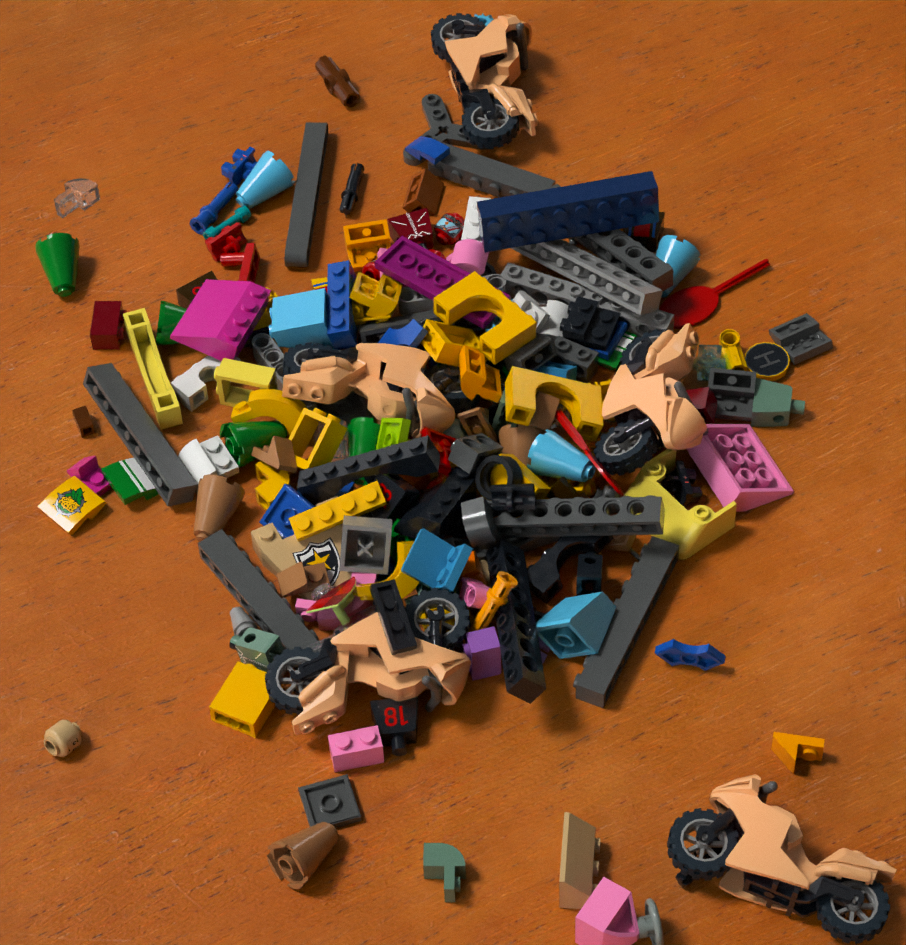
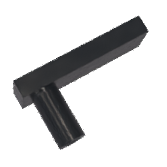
[370,579,417,655]

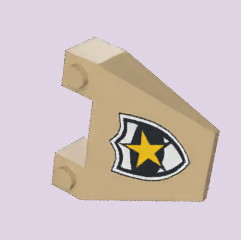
[251,496,352,601]

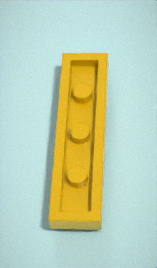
[289,481,387,542]

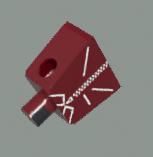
[388,208,434,250]

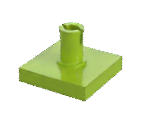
[376,418,412,450]

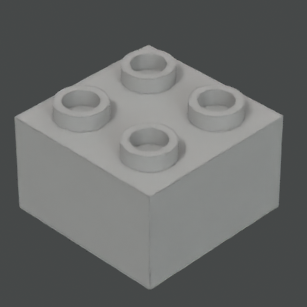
[339,515,392,575]

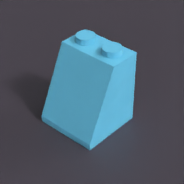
[269,288,335,350]
[536,592,616,659]

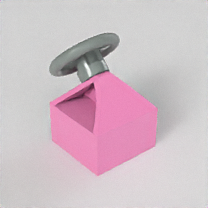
[575,877,664,945]

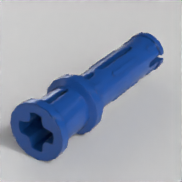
[190,182,238,235]

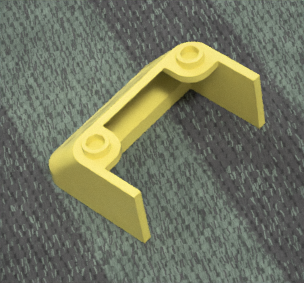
[625,449,737,559]

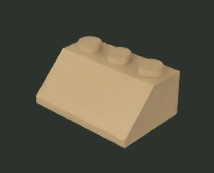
[559,812,600,909]

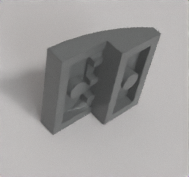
[769,313,833,365]

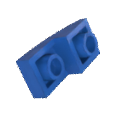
[405,136,450,165]

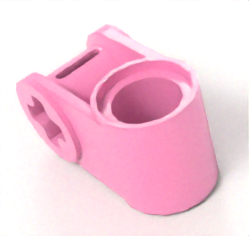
[459,577,490,609]

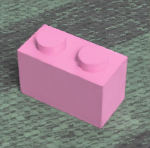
[328,725,384,772]

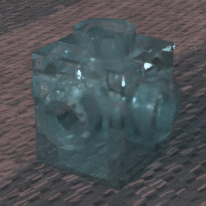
[693,345,726,381]

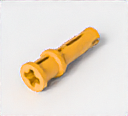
[468,571,518,632]

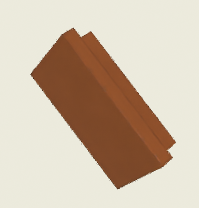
[402,168,444,216]

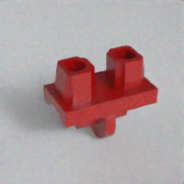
[205,222,247,262]

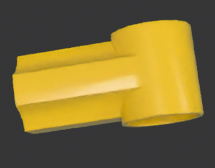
[718,329,747,371]

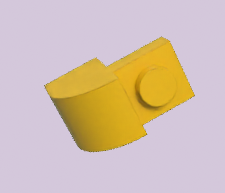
[255,461,290,511]

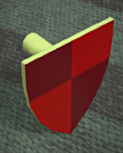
[305,577,357,625]

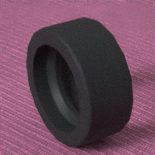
[475,455,523,500]

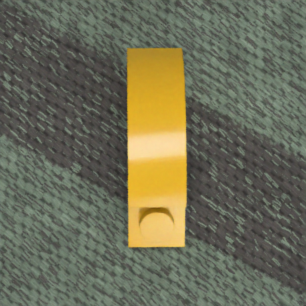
[231,389,308,435]
[352,541,419,600]

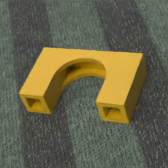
[434,271,537,365]
[505,366,603,441]

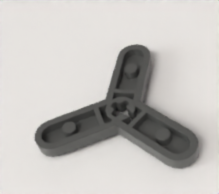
[403,94,488,166]

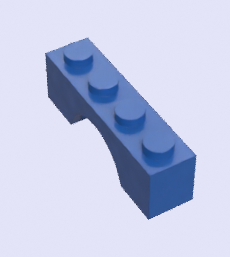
[327,260,357,350]

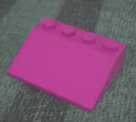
[170,279,271,361]

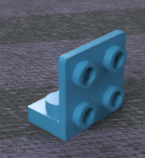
[401,528,473,592]

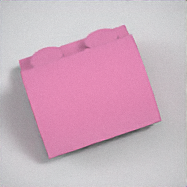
[446,239,489,276]

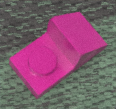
[67,456,112,497]

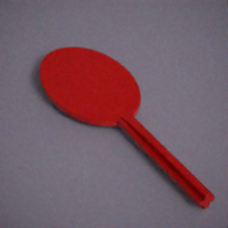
[659,259,770,329]
[555,409,626,497]

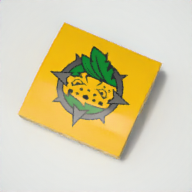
[38,476,107,535]

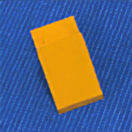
[771,732,825,774]

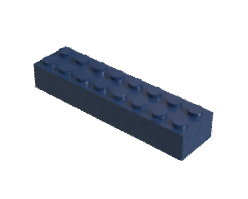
[477,171,659,253]

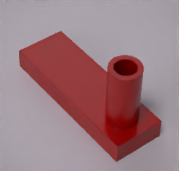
[220,243,260,283]

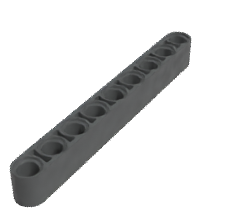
[284,122,328,267]

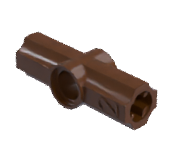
[315,55,360,108]

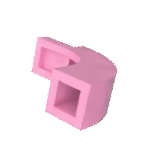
[295,572,377,631]

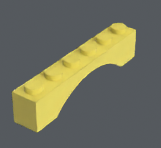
[123,308,183,430]

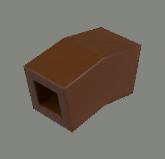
[72,405,95,438]

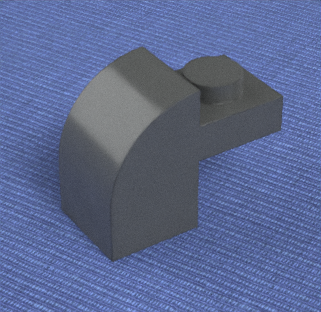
[461,497,503,550]

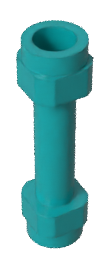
[203,206,251,240]

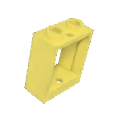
[214,358,278,407]

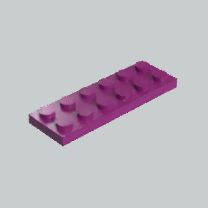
[375,236,510,329]

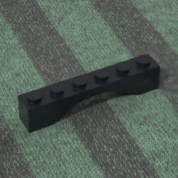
[297,435,440,505]

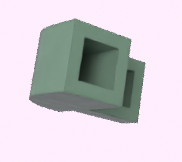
[423,843,466,902]

